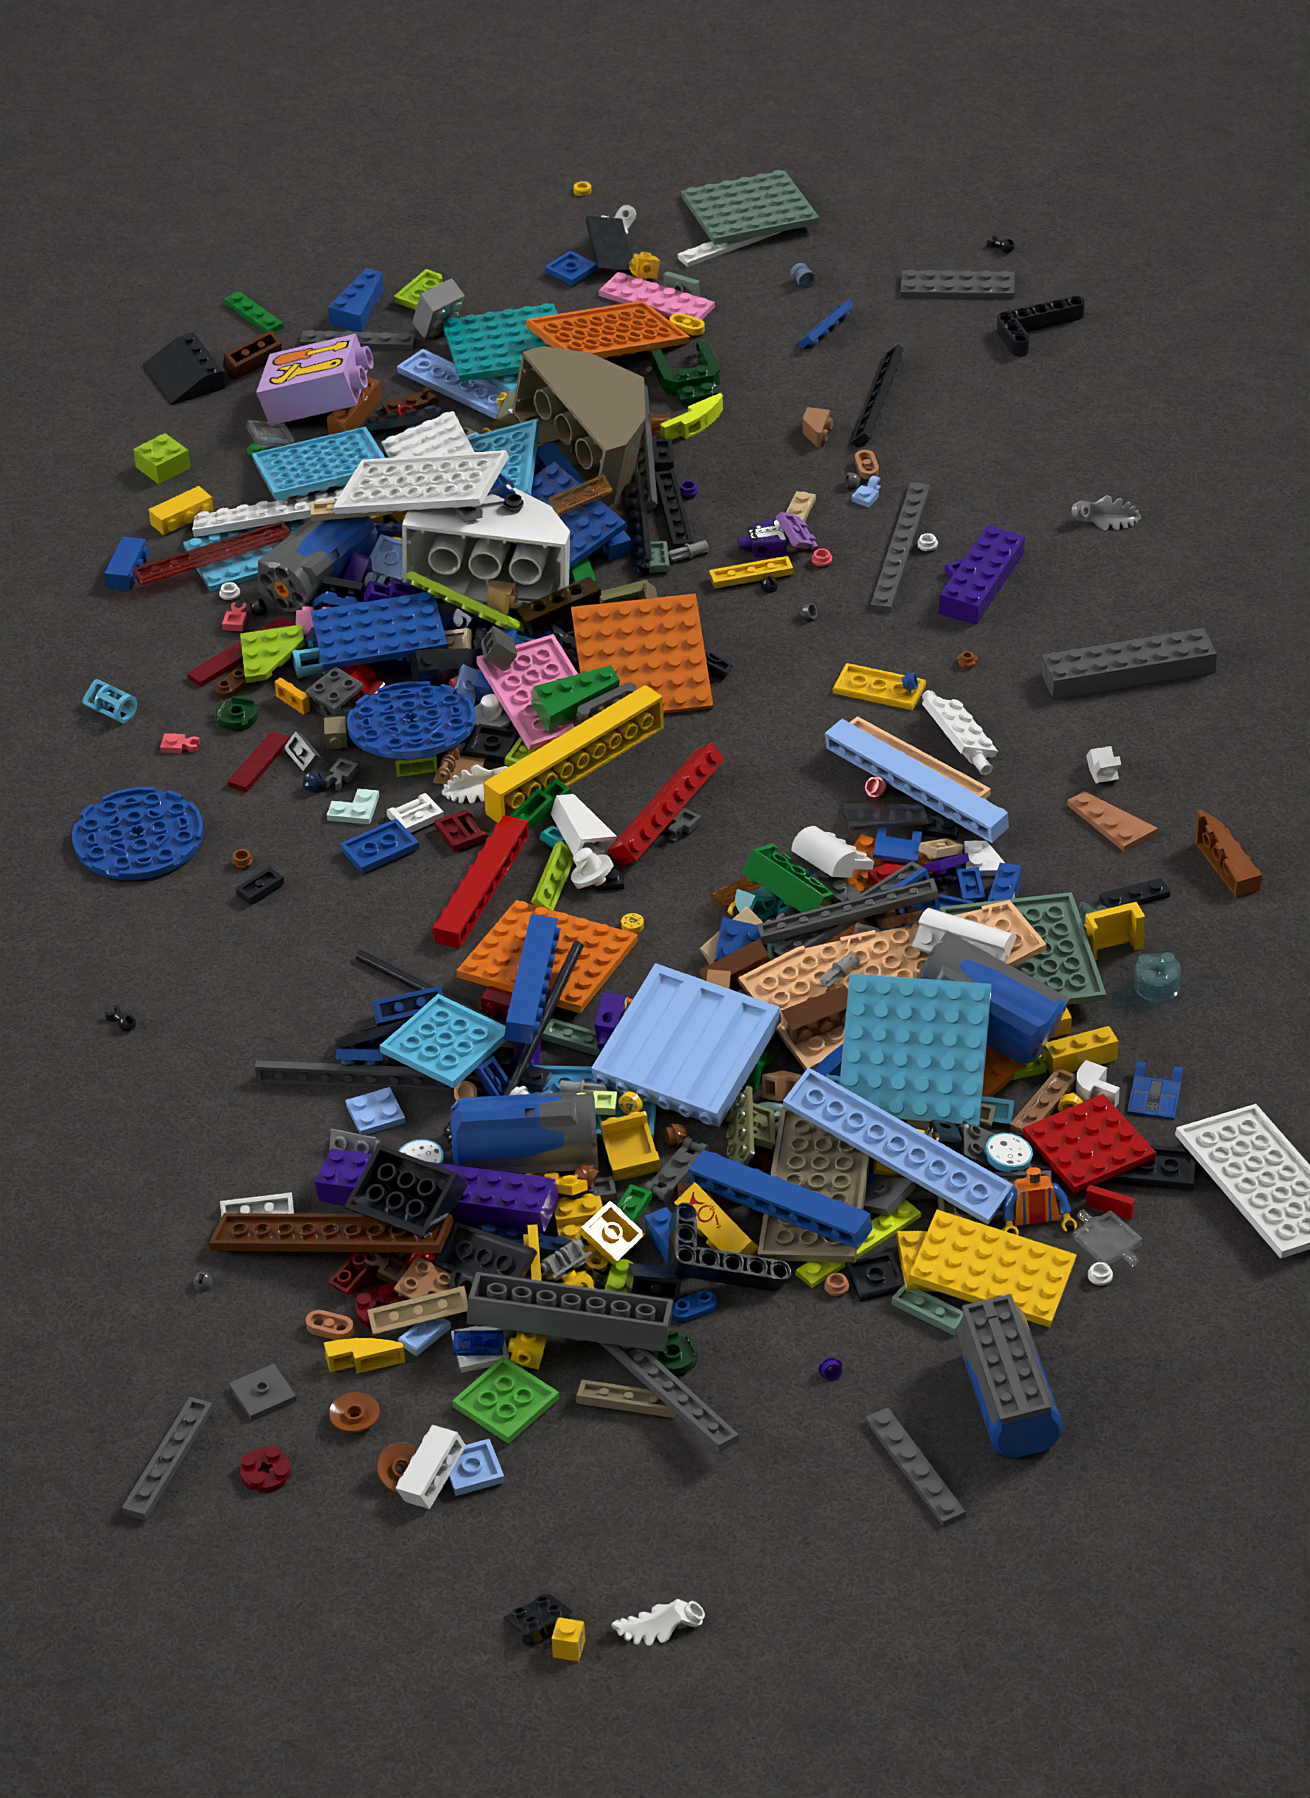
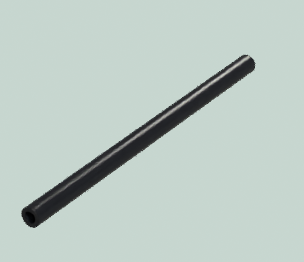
[502,941,584,1096]
[356,950,506,1026]

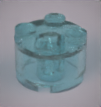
[1134,952,1181,1004]

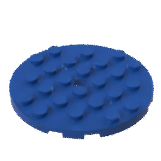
[347,681,476,761]
[72,787,204,880]

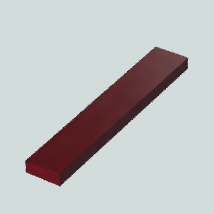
[187,616,295,687]

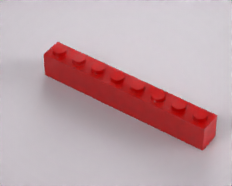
[607,743,725,867]
[432,815,529,949]

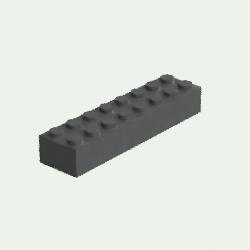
[1041,628,1217,699]
[466,1272,673,1352]

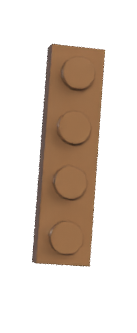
[1010,1067,1077,1133]

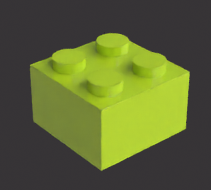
[133,433,191,484]

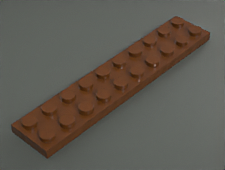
[209,1213,453,1254]

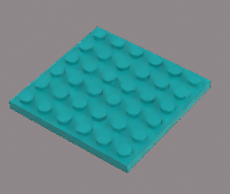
[442,303,557,382]

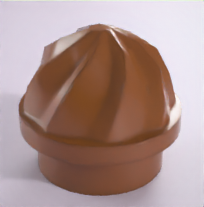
[665,1124,688,1147]
[575,1164,599,1188]

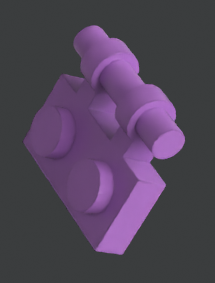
[776,512,819,551]

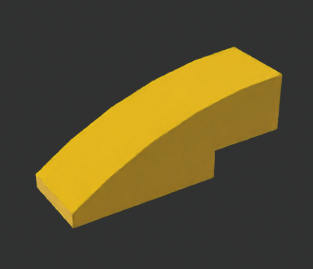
[324,1338,405,1374]

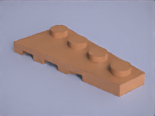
[1067,791,1158,851]

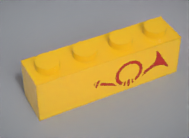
[674,1182,758,1256]

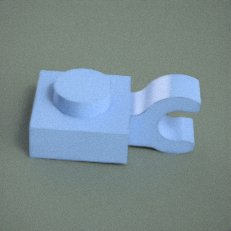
[851,476,881,507]

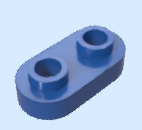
[671,1290,717,1323]

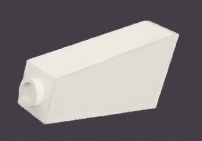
[551,794,617,856]

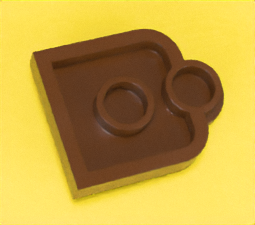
[877,906,926,928]

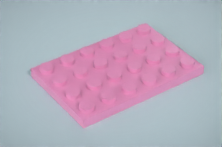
[476,634,578,751]

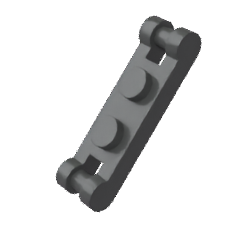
[574,682,637,727]
[644,1137,709,1203]

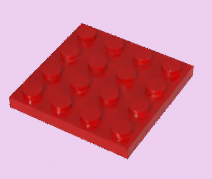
[1023,1094,1156,1194]

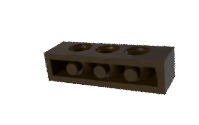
[516,576,602,638]

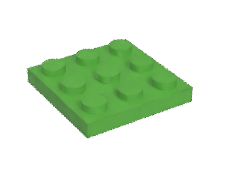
[452,1356,560,1444]

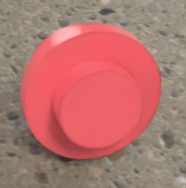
[812,549,832,566]
[865,776,886,798]

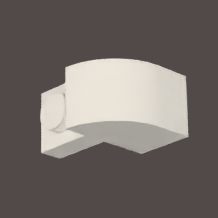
[1086,746,1121,783]
[1076,1060,1119,1107]

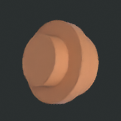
[824,1273,849,1296]

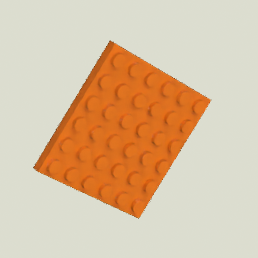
[571,594,713,714]
[457,900,638,1013]

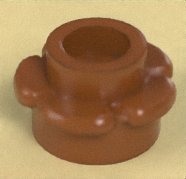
[957,651,978,669]
[231,849,253,868]

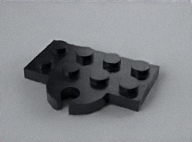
[433,1222,538,1300]

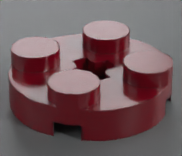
[356,1284,404,1327]
[240,1445,292,1493]

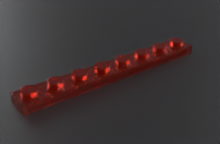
[132,521,291,586]

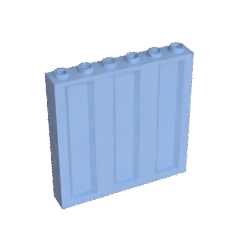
[591,963,781,1127]

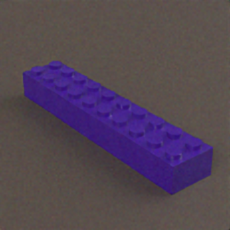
[314,1148,559,1233]

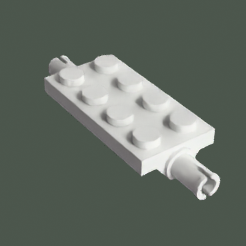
[922,690,998,775]

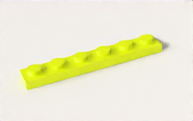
[796,1199,921,1288]

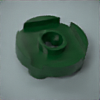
[215,696,258,731]
[647,1331,698,1375]

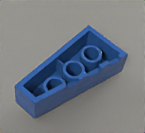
[328,268,384,332]

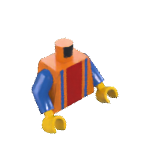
[1002,1167,1077,1235]

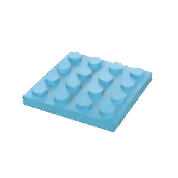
[380,994,507,1088]

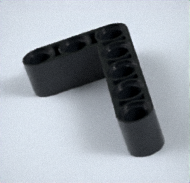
[997,296,1085,357]
[668,1203,791,1291]

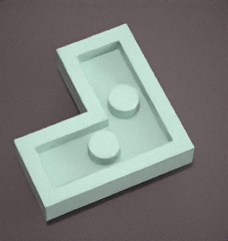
[327,789,379,824]

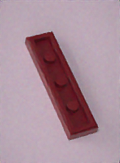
[228,731,290,793]

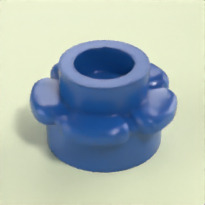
[902,672,918,693]

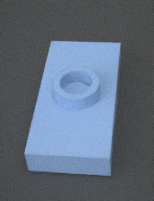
[455,664,479,705]
[398,1317,451,1357]

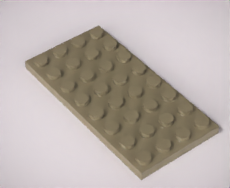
[757,1107,871,1263]

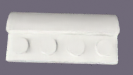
[791,826,874,878]
[912,908,1016,962]

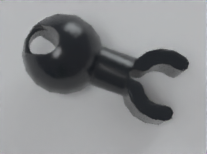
[986,235,1015,253]
[104,1005,136,1031]

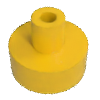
[1058,1093,1083,1112]

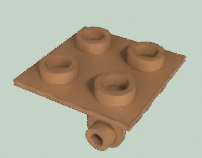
[433,746,485,785]
[393,1256,451,1300]

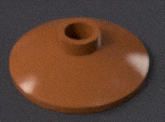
[329,1392,380,1433]
[377,1442,418,1493]

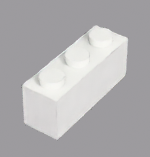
[396,1425,466,1509]

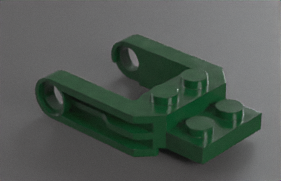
[650,340,721,406]

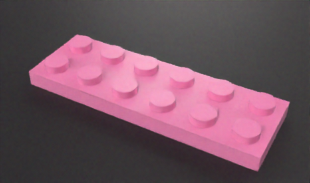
[599,272,715,320]

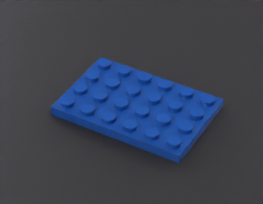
[531,462,628,570]
[311,592,448,671]

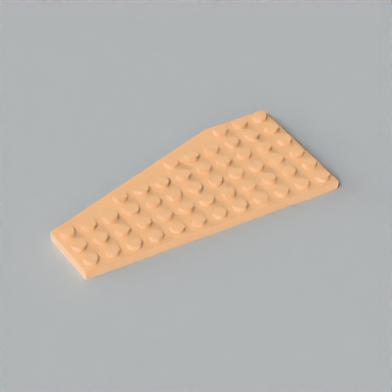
[738,900,1047,1071]

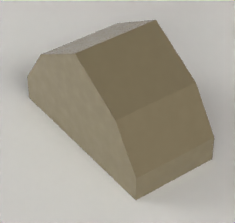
[512,346,646,506]

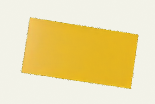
[833,663,926,710]

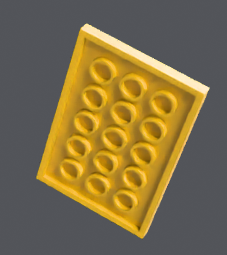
[908,1210,1077,1328]

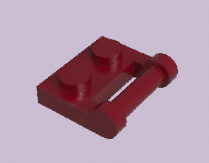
[434,809,489,852]

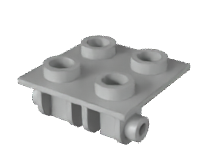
[540,1240,592,1282]

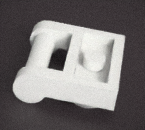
[387,793,444,833]

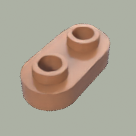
[855,450,879,480]
[306,1310,354,1340]

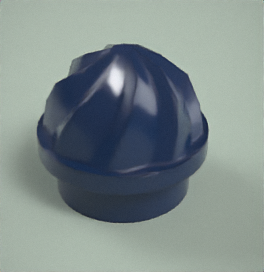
[303,770,324,792]

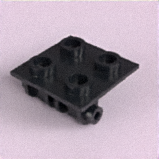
[503,1593,573,1646]

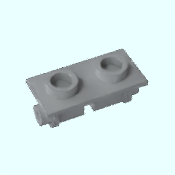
[329,1129,380,1154]

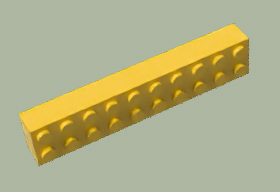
[483,685,664,823]

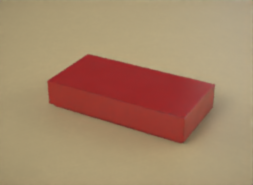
[1086,1185,1135,1220]

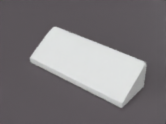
[220,1193,294,1217]

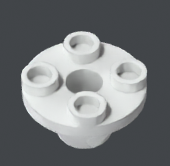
[474,694,512,728]
[571,848,614,889]

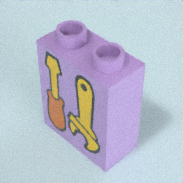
[256,334,373,426]

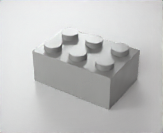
[412,278,465,339]

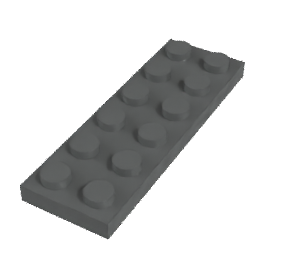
[901,270,1015,298]

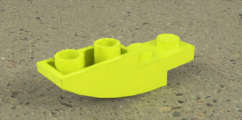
[660,393,723,439]

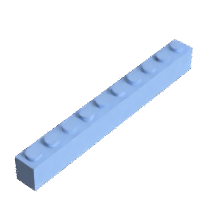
[825,719,1009,843]

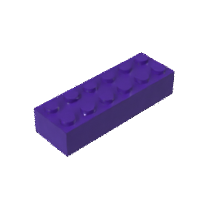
[938,525,1025,625]

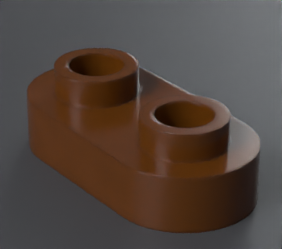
[214,669,250,699]

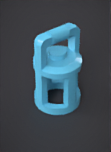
[292,647,329,679]
[83,679,137,723]

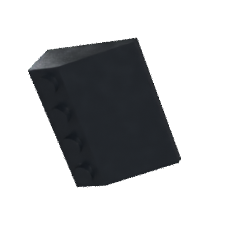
[143,332,225,405]
[344,1144,467,1238]

